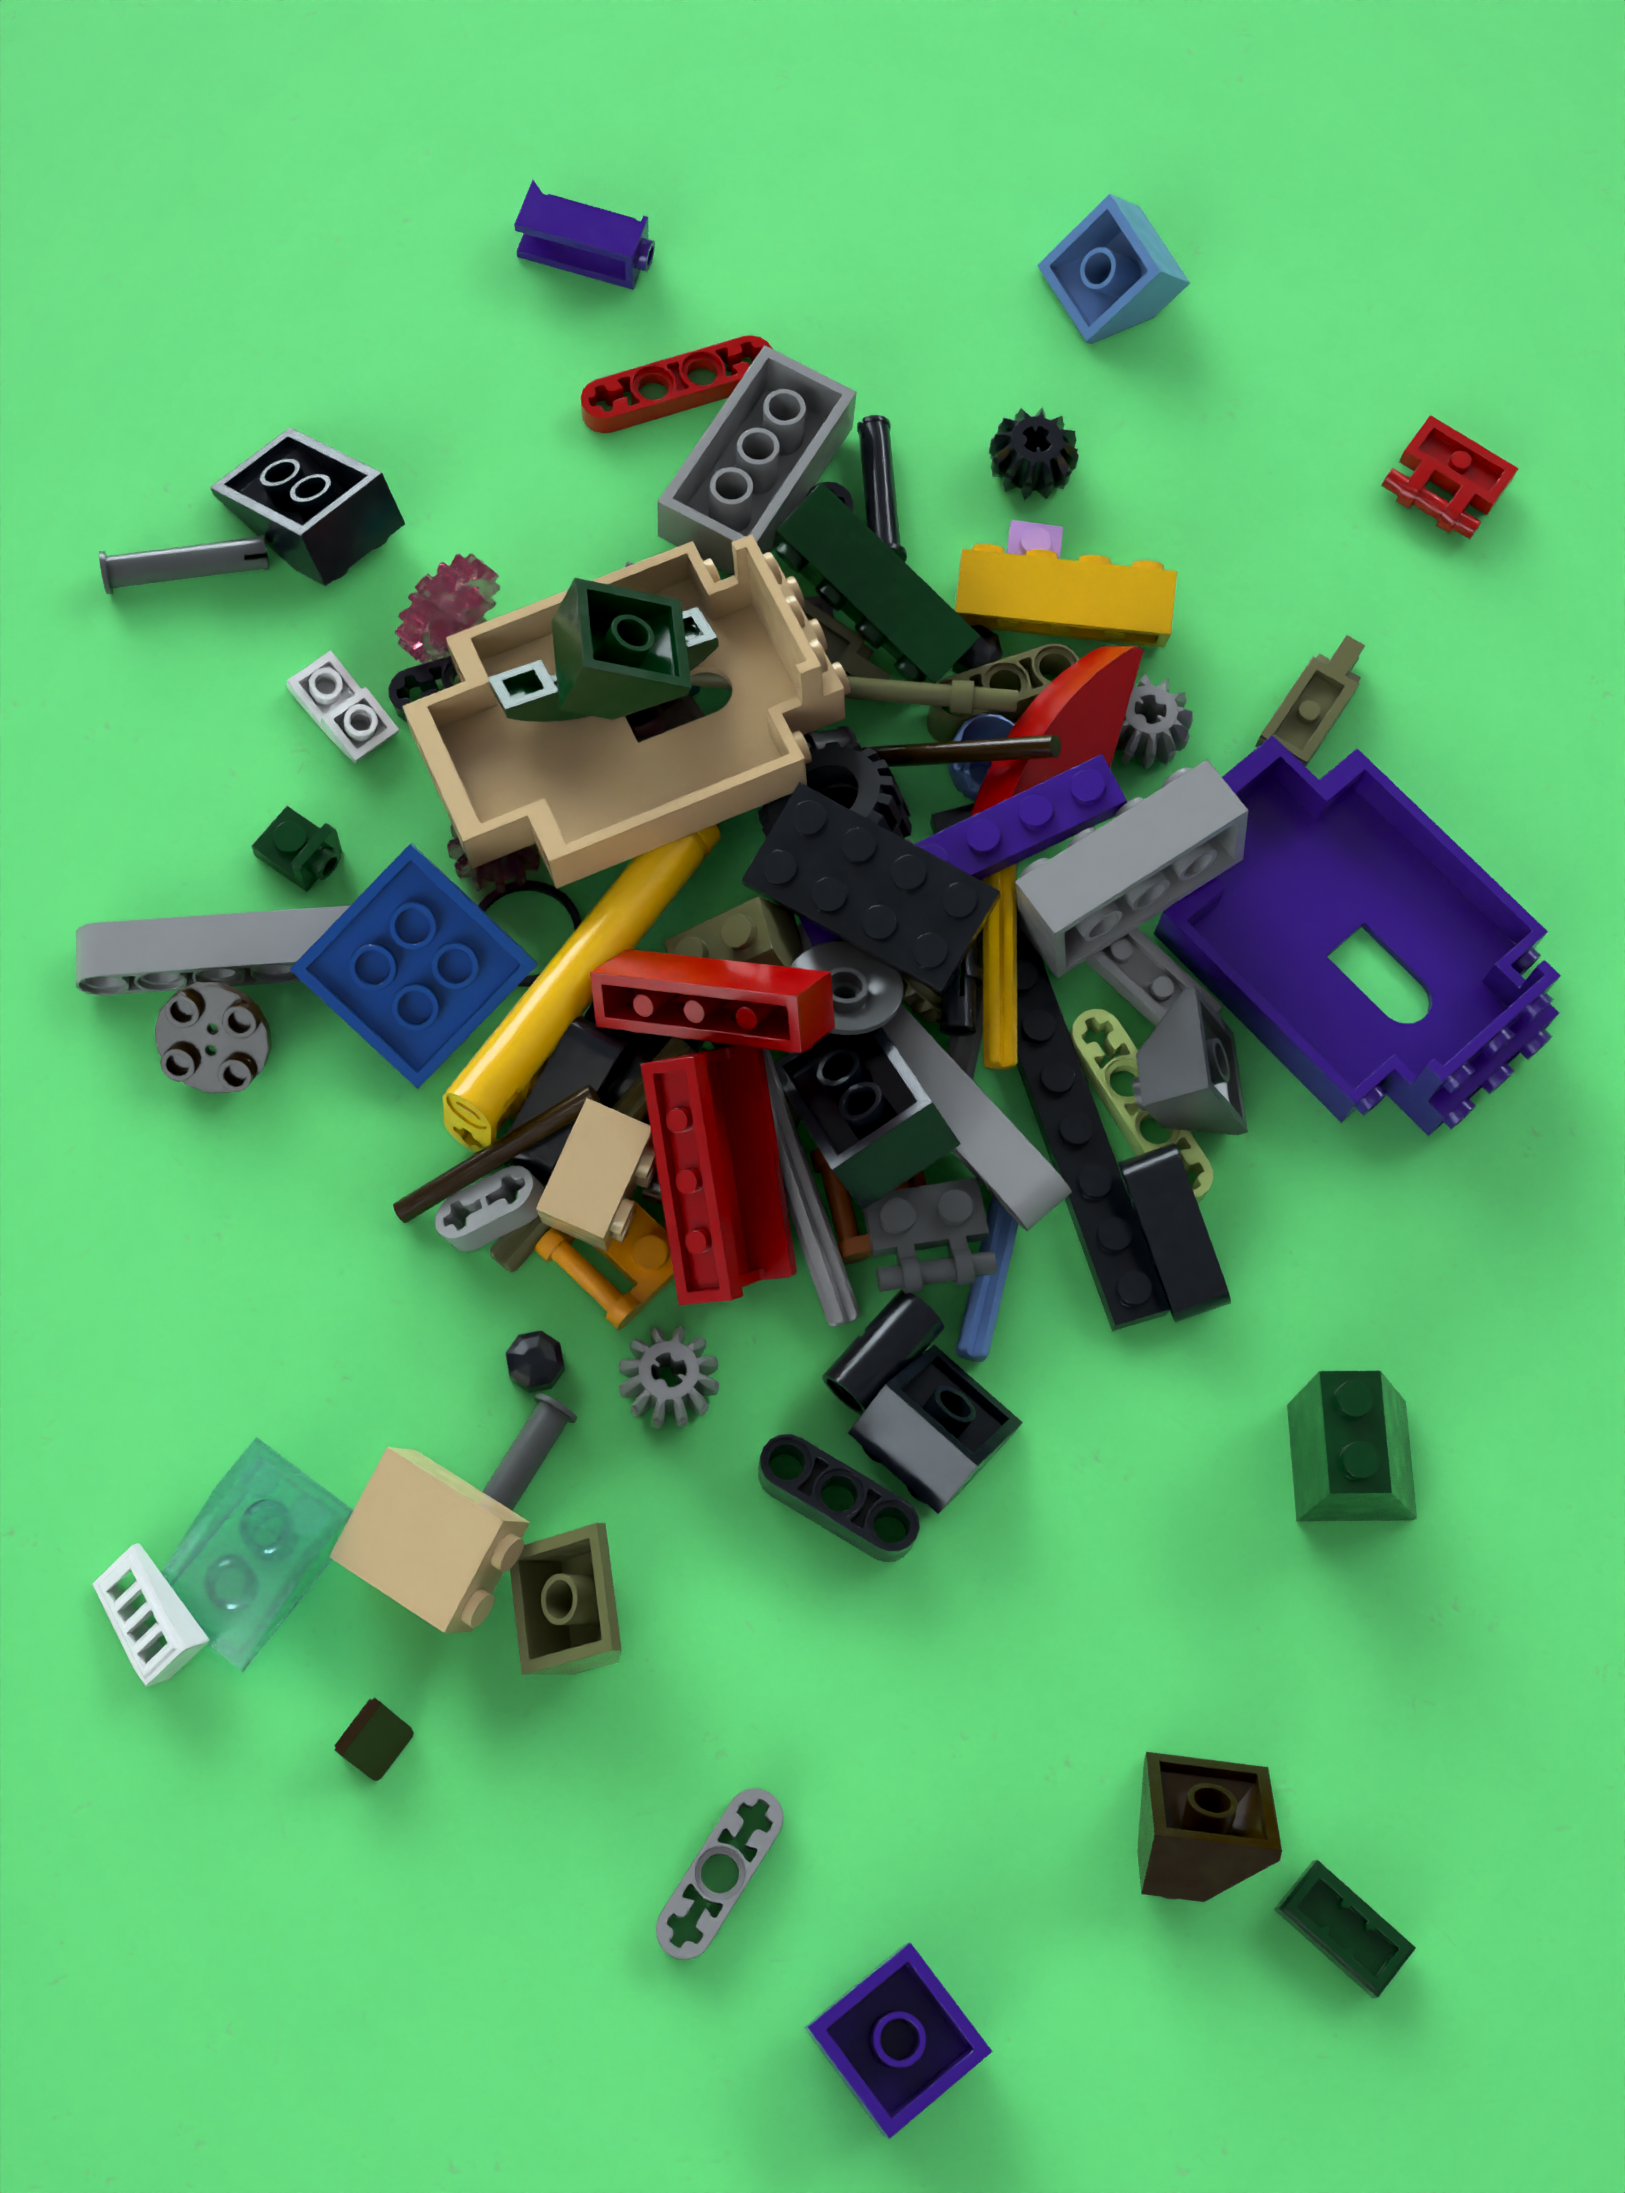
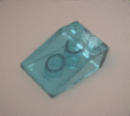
[161,1437,353,1672]

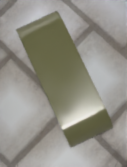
[927,643,1079,742]

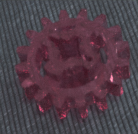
[395,553,500,664]

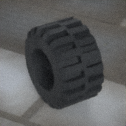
[758,741,912,839]

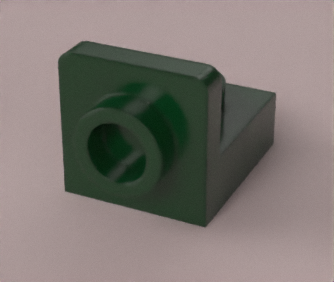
[251,806,342,892]

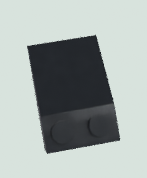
[210,428,405,586]
[774,1027,961,1211]

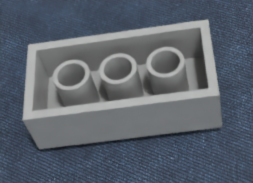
[658,345,857,575]
[1015,759,1248,978]

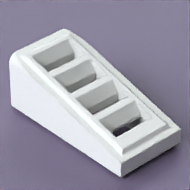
[93,1543,210,1687]

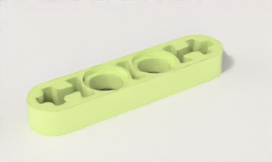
[1069,1009,1213,1203]

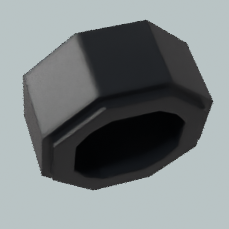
[952,625,1003,674]
[506,1331,565,1393]

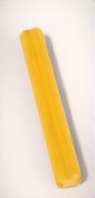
[983,863,1017,1071]

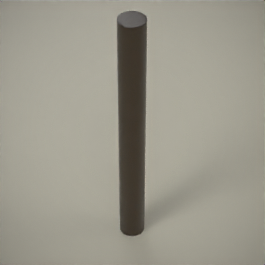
[862,735,1061,767]
[393,1085,601,1223]

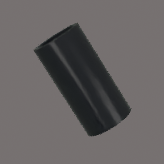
[822,1289,944,1415]

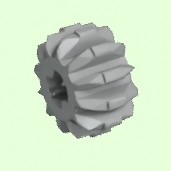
[1115,674,1193,771]
[619,1326,719,1428]

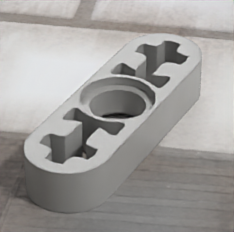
[656,1788,783,1960]

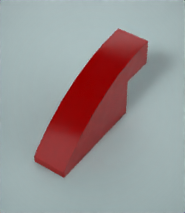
[970,646,1144,817]

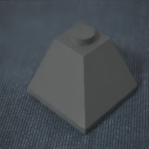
[1132,986,1248,1135]

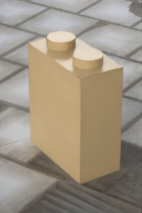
[329,1447,530,1633]

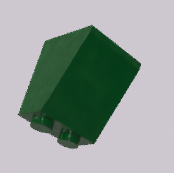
[1287,1371,1417,1521]

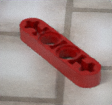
[581,335,773,433]

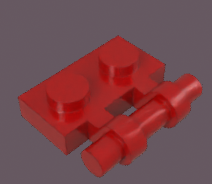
[1381,415,1519,540]

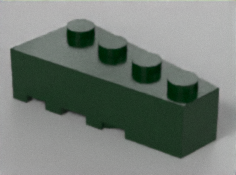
[772,482,980,683]

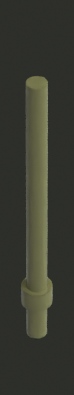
[690,673,1018,714]

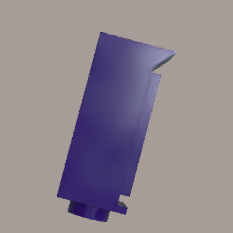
[514,180,655,290]

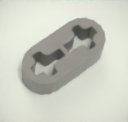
[435,1166,545,1252]

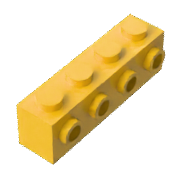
[955,544,1177,648]

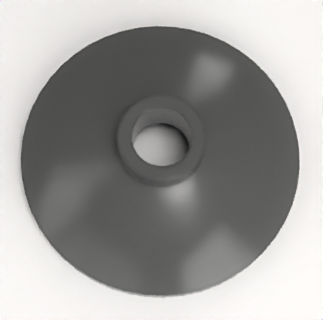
[791,941,903,1035]

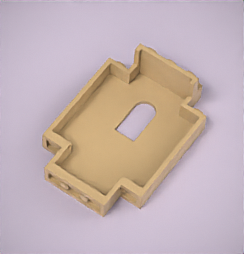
[402,534,850,889]

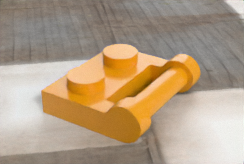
[534,1198,674,1330]

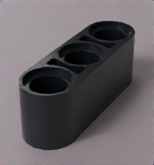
[504,1015,632,1186]
[1119,1143,1231,1322]
[758,1434,920,1562]

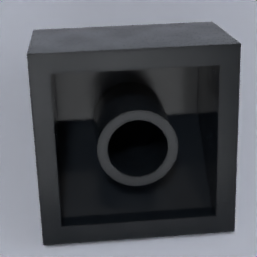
[848,1345,1023,1514]

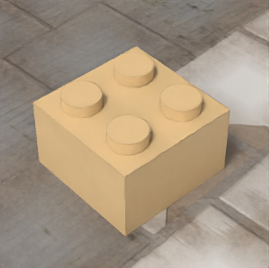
[536,1098,657,1251]

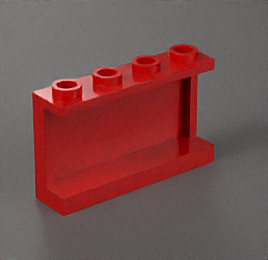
[641,1046,797,1305]

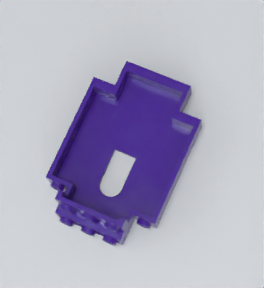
[1153,735,1561,1136]

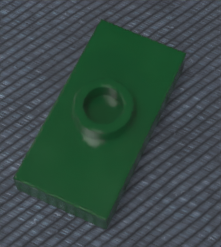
[1274,1860,1416,1998]

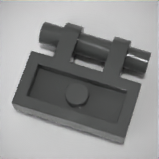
[863,1177,997,1294]

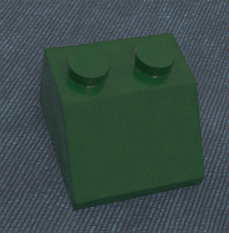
[551,578,692,720]

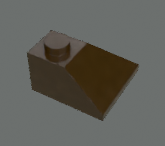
[1137,1752,1282,1902]

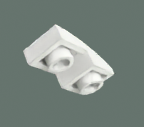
[286,650,399,763]

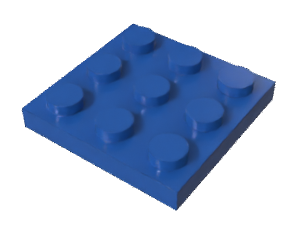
[289,843,538,1089]

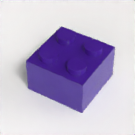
[804,1942,993,2139]

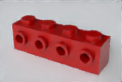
[590,949,835,1053]

